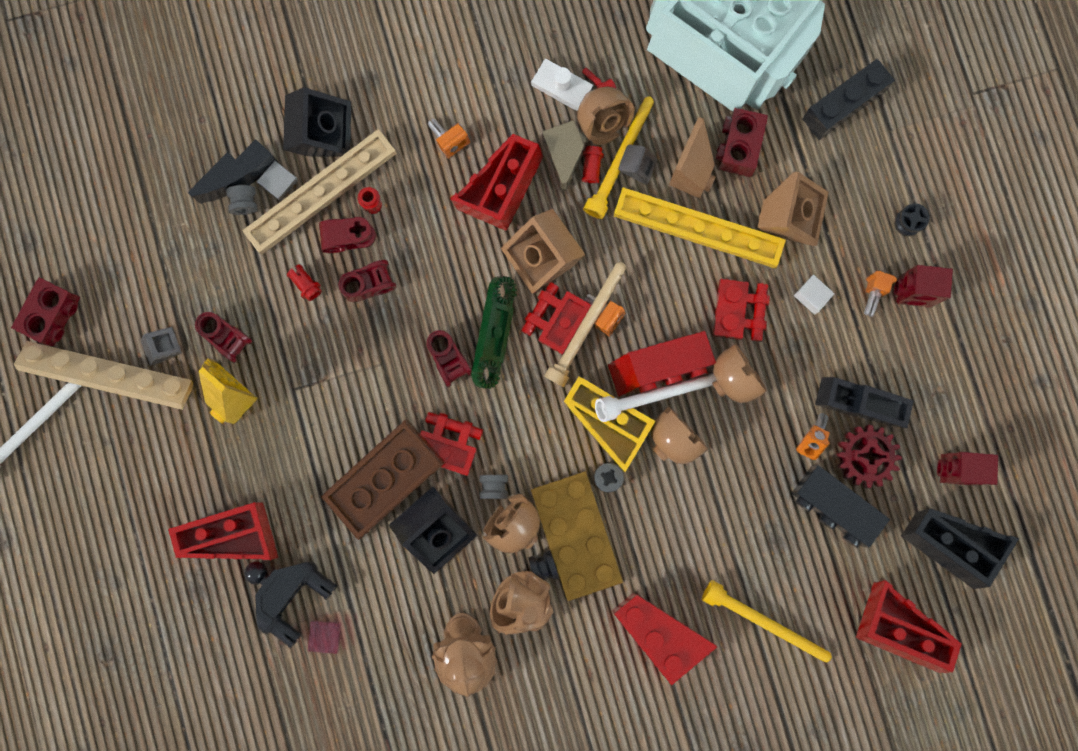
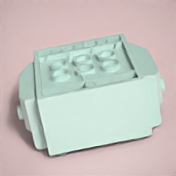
[646,0,825,112]

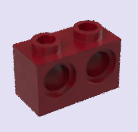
[716,108,768,177]
[894,265,953,308]
[11,277,80,347]
[937,452,998,486]

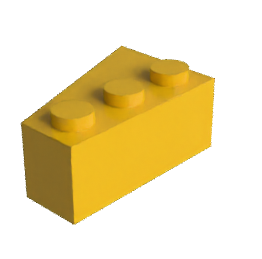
[564,376,655,472]

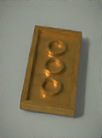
[531,471,623,601]

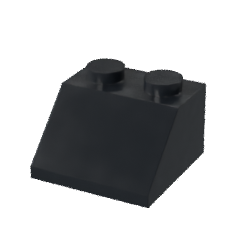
[283,87,351,157]
[389,486,478,574]

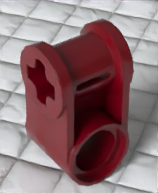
[319,217,376,253]
[338,260,397,302]
[195,312,253,363]
[426,330,472,387]

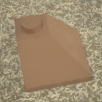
[669,117,716,198]
[758,172,829,246]

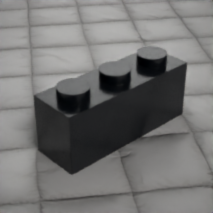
[802,58,895,140]
[791,465,890,548]

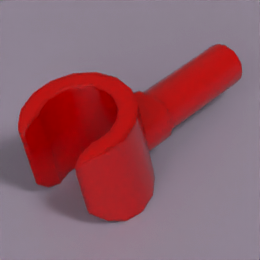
[582,67,616,89]

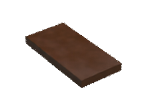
[321,419,445,540]

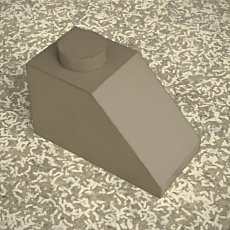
[542,120,587,191]

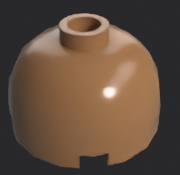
[577,86,635,145]
[712,344,767,403]
[651,406,709,464]
[483,494,540,554]

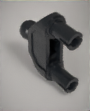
[244,561,338,649]

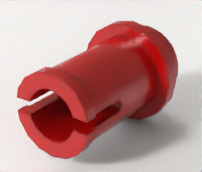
[581,146,604,183]
[357,187,382,214]
[287,264,322,301]

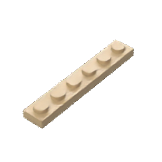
[242,129,397,255]
[14,341,193,410]

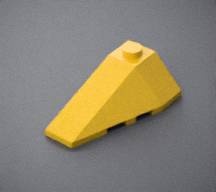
[198,358,258,424]

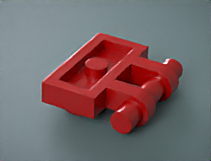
[713,279,770,342]
[521,282,592,355]
[420,412,484,476]

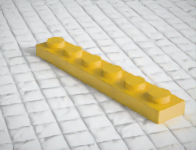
[614,187,786,268]

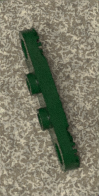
[471,276,517,389]

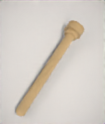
[544,262,626,388]

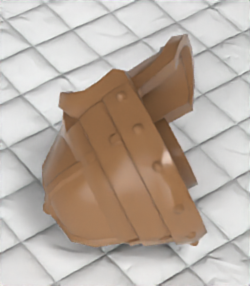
[490,571,554,635]
[432,613,498,697]

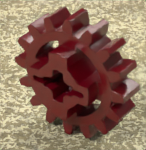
[835,425,902,488]

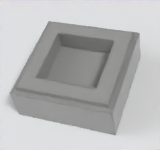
[257,161,298,201]

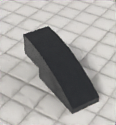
[188,139,278,204]
[815,377,914,428]

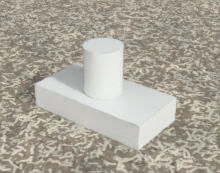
[531,58,594,111]

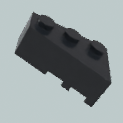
[901,508,1019,589]

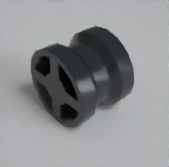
[894,203,930,236]
[528,550,559,580]

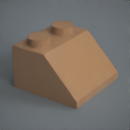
[500,209,585,294]

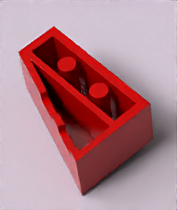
[450,134,544,231]
[608,331,716,397]
[168,502,279,560]
[856,580,962,673]
[612,592,718,686]

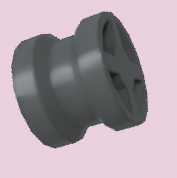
[226,185,258,215]
[594,463,624,492]
[479,475,508,499]

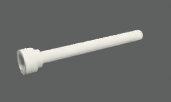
[595,374,716,422]
[0,382,81,468]

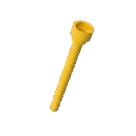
[583,96,654,219]
[701,580,832,662]

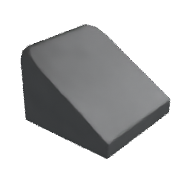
[619,145,657,184]
[141,327,182,366]

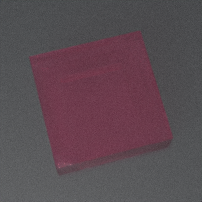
[308,620,342,654]

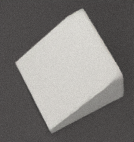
[794,274,835,315]

